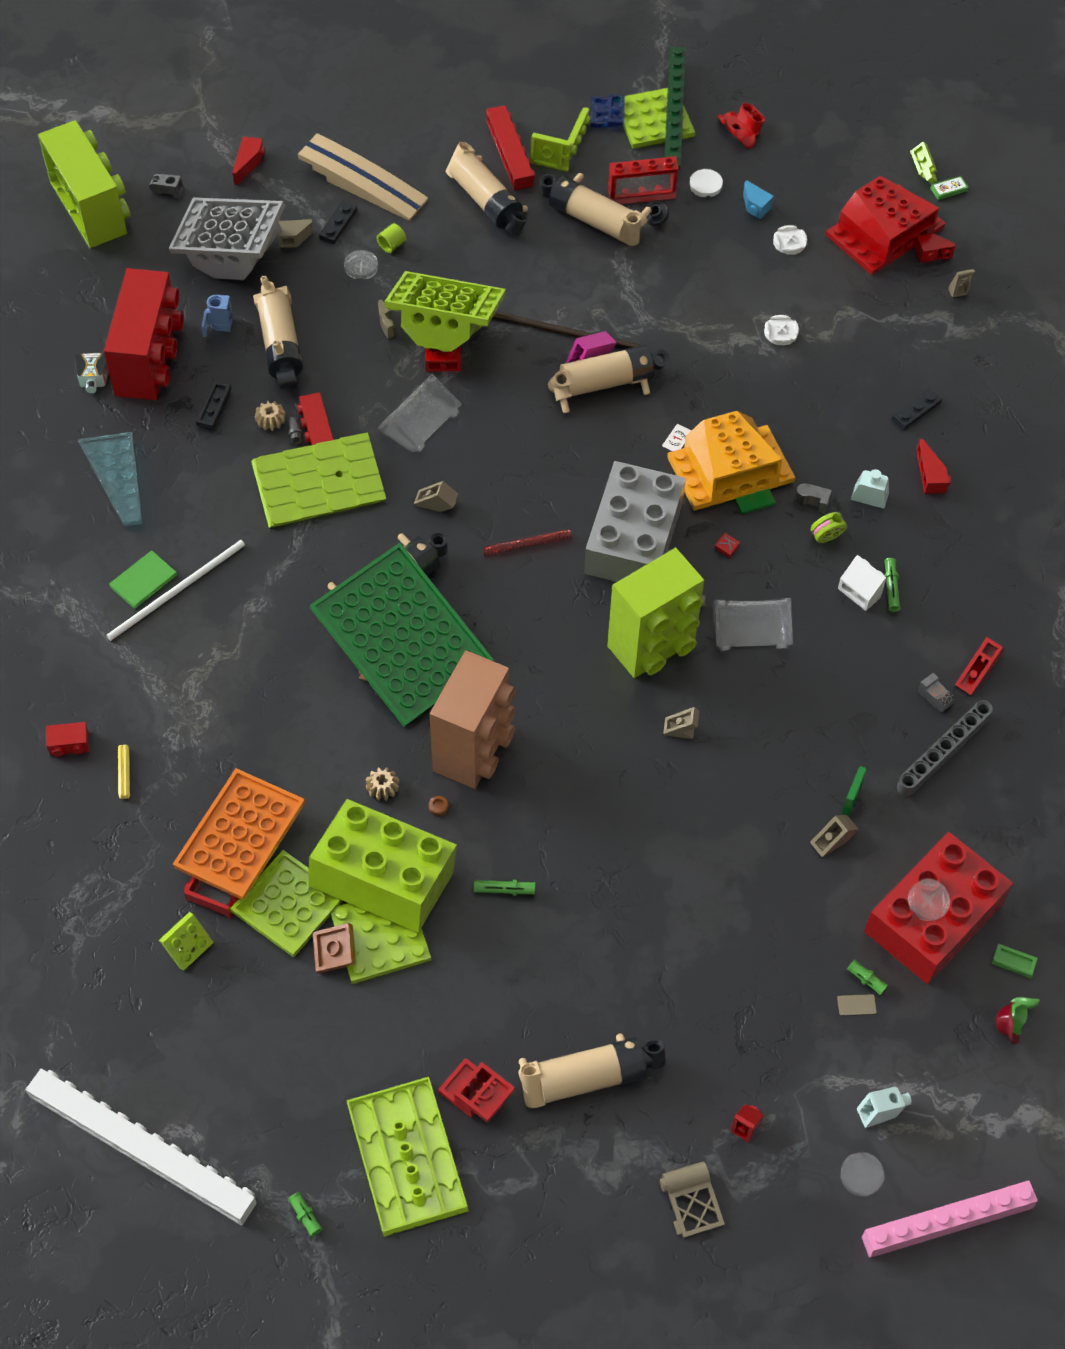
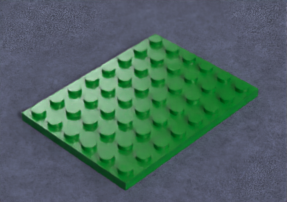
[309,543,494,727]

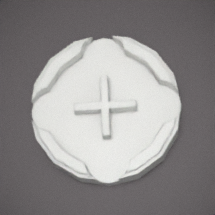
[690,169,723,197]
[773,225,807,255]
[764,315,799,346]

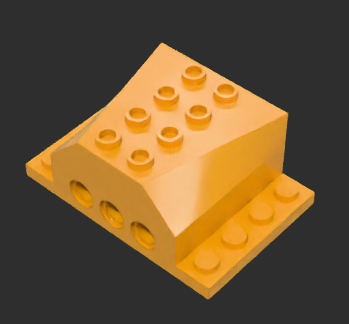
[667,411,795,511]

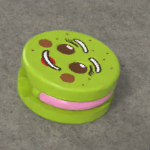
[810,512,847,543]

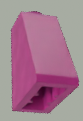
[566,331,617,363]

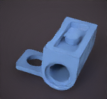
[201,295,233,337]

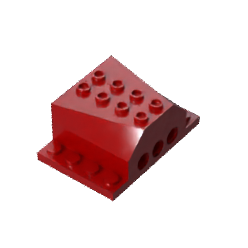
[826,176,945,275]

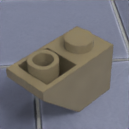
[278,219,313,248]

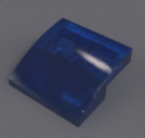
[590,94,625,127]

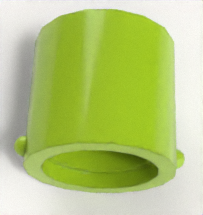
[377,223,406,253]

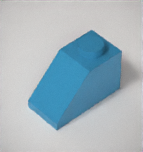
[743,180,774,219]

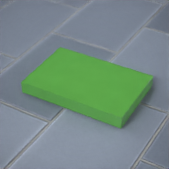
[109,550,177,609]

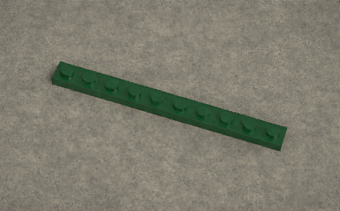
[664,47,686,170]

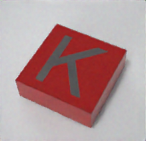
[714,533,740,558]

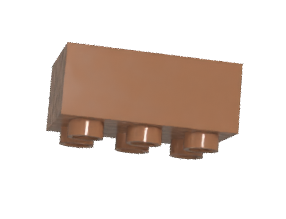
[430,650,516,789]

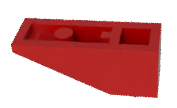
[232,137,266,185]
[917,439,951,494]
[955,637,1005,695]

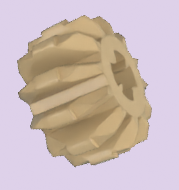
[255,401,286,431]
[366,767,399,801]

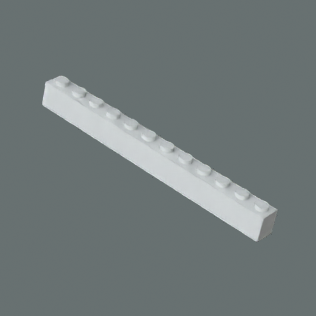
[25,1069,257,1226]

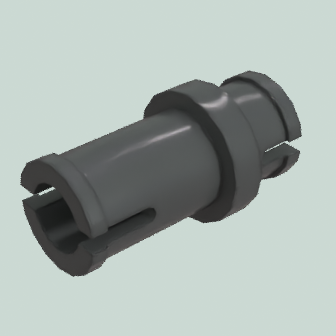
[288,417,303,445]

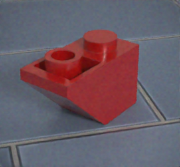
[914,234,956,263]

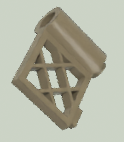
[659,1161,725,1238]

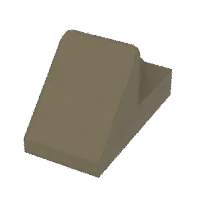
[663,707,699,739]

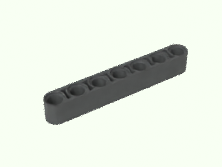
[897,700,993,797]

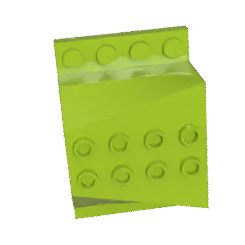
[384,271,506,352]

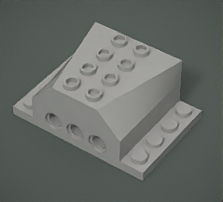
[169,198,285,280]

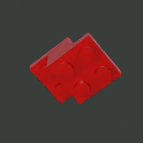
[438,1058,515,1123]

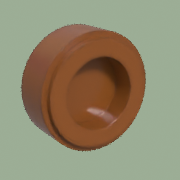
[429,796,449,817]

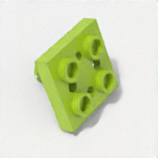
[159,912,214,971]

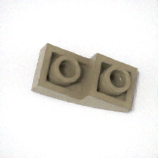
[378,300,395,339]

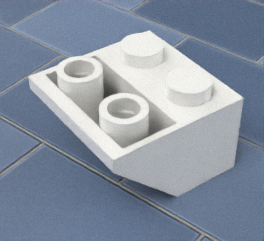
[838,555,886,611]

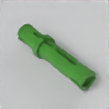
[884,558,901,612]
[474,880,535,896]

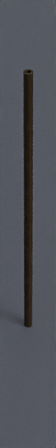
[492,311,640,348]

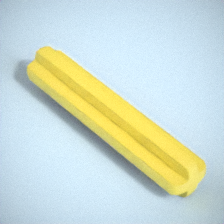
[118,745,130,799]

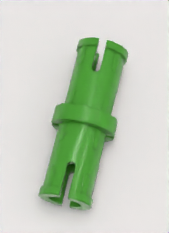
[847,959,888,995]
[288,1192,322,1237]

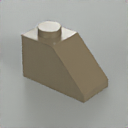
[414,481,458,512]
[810,815,859,857]

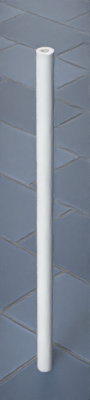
[106,540,245,641]

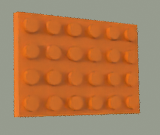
[173,768,306,901]

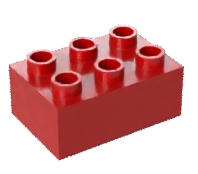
[104,268,184,400]
[864,832,1013,985]

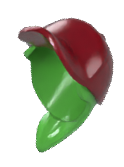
[995,997,1040,1044]

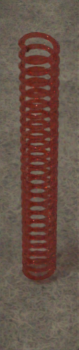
[484,529,572,557]

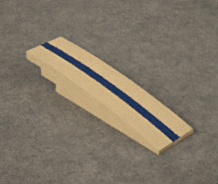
[298,134,428,221]

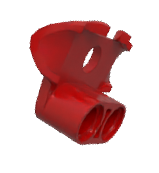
[717,103,765,149]

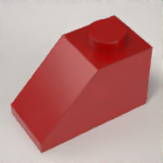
[730,1104,764,1143]

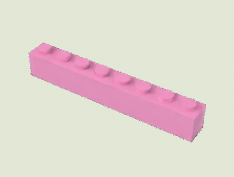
[862,1181,1038,1258]

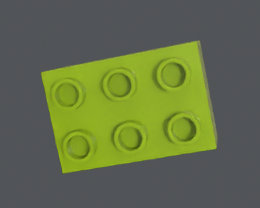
[38,120,131,248]
[607,548,704,678]
[309,799,457,933]

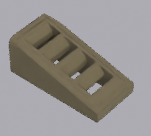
[949,269,975,298]

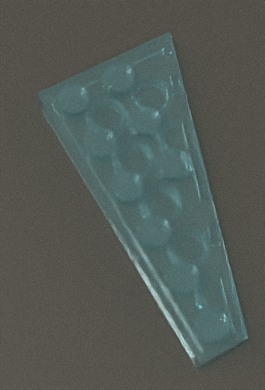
[78,432,142,526]

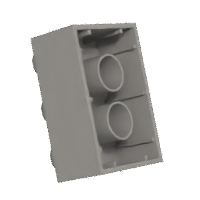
[584,461,686,582]

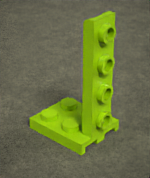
[530,108,591,172]

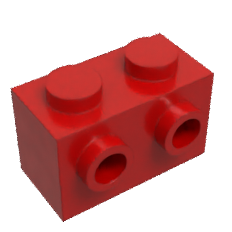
[425,345,461,372]

